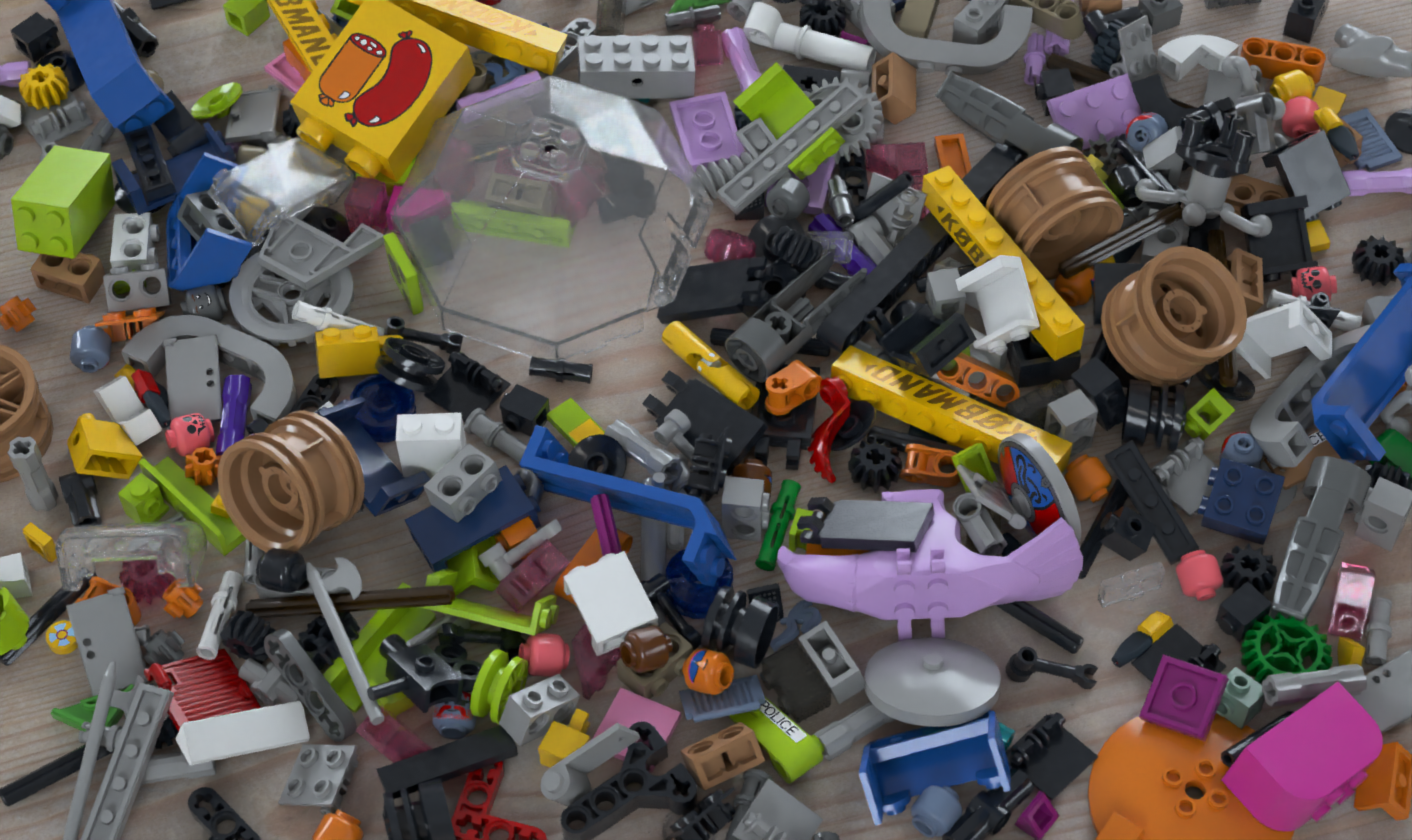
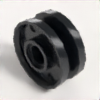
[375,337,445,393]

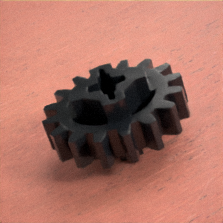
[297,612,360,671]

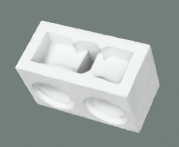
[110,212,160,278]

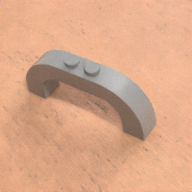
[859,0,1033,76]
[121,315,298,425]
[1250,324,1372,467]

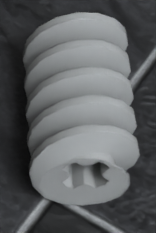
[696,152,753,202]

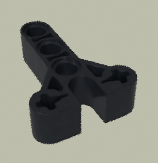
[561,722,697,840]

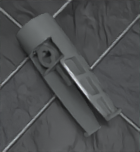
[935,71,1084,158]
[725,244,867,383]
[1270,456,1372,621]

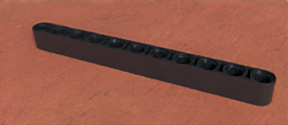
[816,142,1028,354]

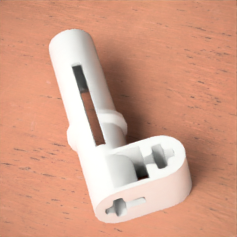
[743,2,876,72]

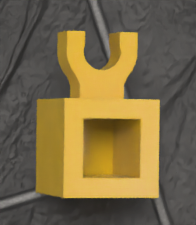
[538,709,591,768]

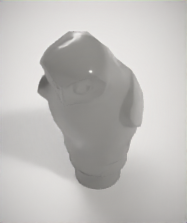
[1328,24,1412,78]

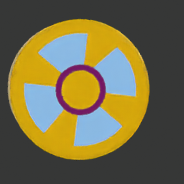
[46,620,78,655]

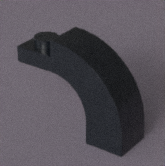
[1131,73,1236,134]

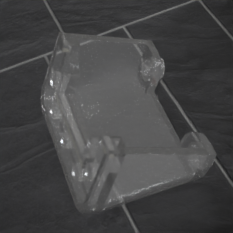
[207,136,354,248]
[55,520,208,591]

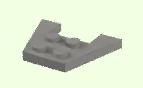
[258,186,385,290]

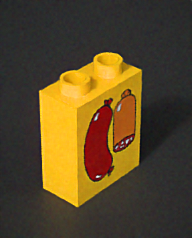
[290,0,476,182]

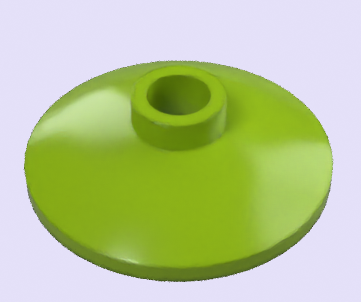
[191,83,243,119]

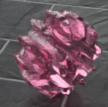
[704,228,756,263]
[119,548,176,605]

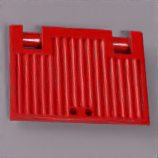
[144,648,261,732]

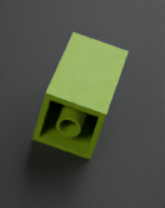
[11,145,115,259]

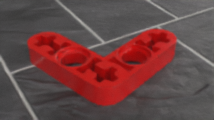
[451,761,547,840]

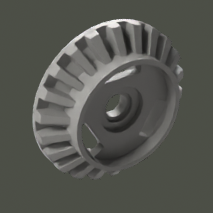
[229,250,355,347]

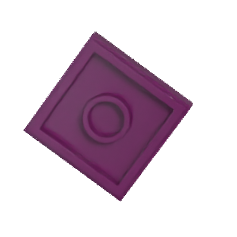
[1139,654,1229,741]

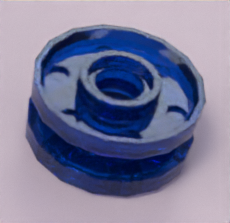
[350,374,417,443]
[665,549,733,619]

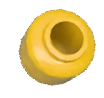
[1269,69,1315,103]

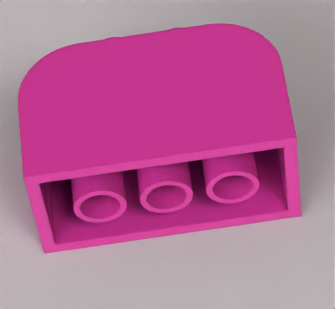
[1221,682,1383,831]

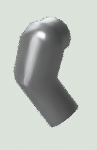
[515,468,544,505]

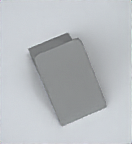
[1142,126,1184,186]

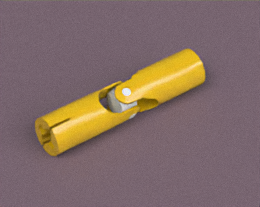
[662,321,760,410]

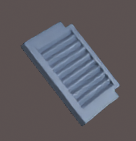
[1340,108,1403,172]
[679,675,766,723]

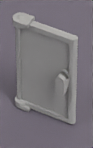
[225,84,284,143]
[163,335,222,430]
[957,465,1026,529]
[66,587,151,696]
[1352,649,1412,734]

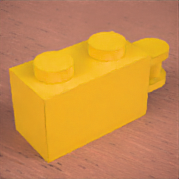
[315,325,403,379]

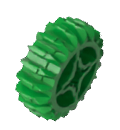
[1240,611,1333,685]

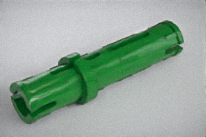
[755,479,801,571]

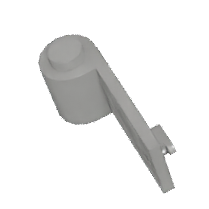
[540,723,640,807]

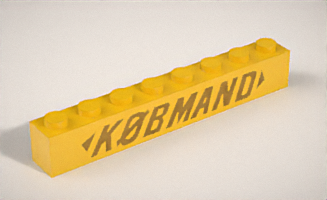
[266,0,338,73]
[345,0,568,75]
[922,165,1085,361]
[830,345,1073,473]

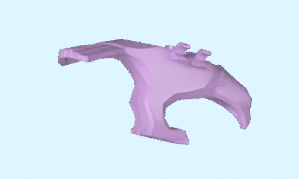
[777,489,1083,641]

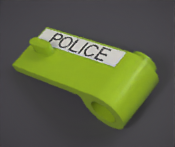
[729,696,825,784]

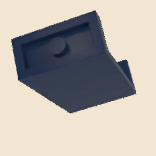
[111,122,236,215]
[315,397,431,517]
[405,465,541,573]

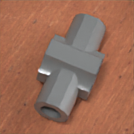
[238,658,302,706]

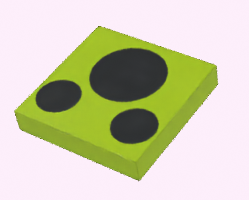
[383,232,424,315]

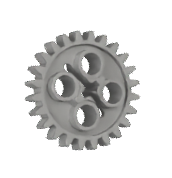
[803,77,884,164]

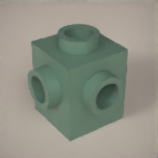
[1217,667,1265,729]

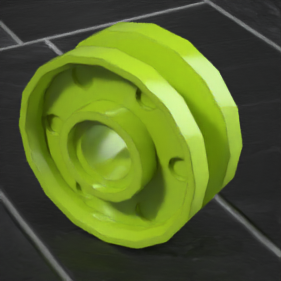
[470,649,529,725]

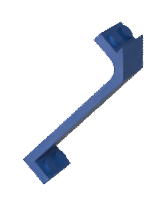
[45,0,175,134]
[1311,263,1412,464]
[519,425,737,587]

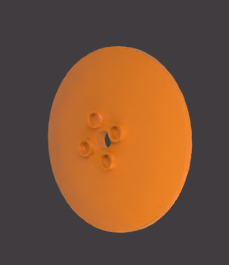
[1088,712,1294,840]

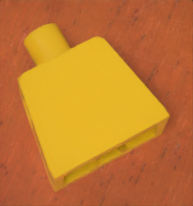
[67,413,142,480]

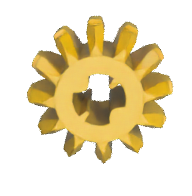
[19,63,70,111]

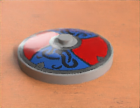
[998,433,1081,544]

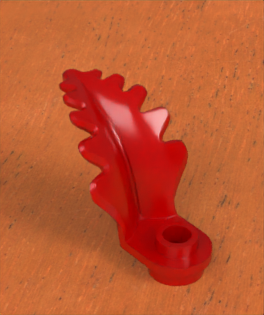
[808,377,851,484]

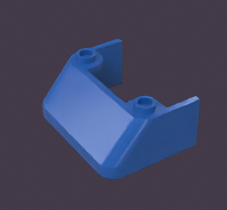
[166,152,252,291]
[859,710,1011,826]

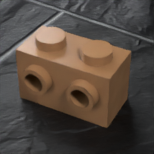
[872,52,916,125]

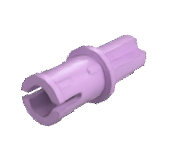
[1023,32,1046,86]

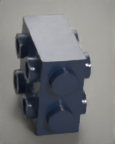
[1197,458,1285,545]

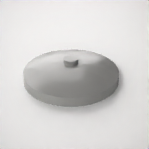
[864,637,1001,727]

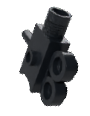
[367,634,482,713]

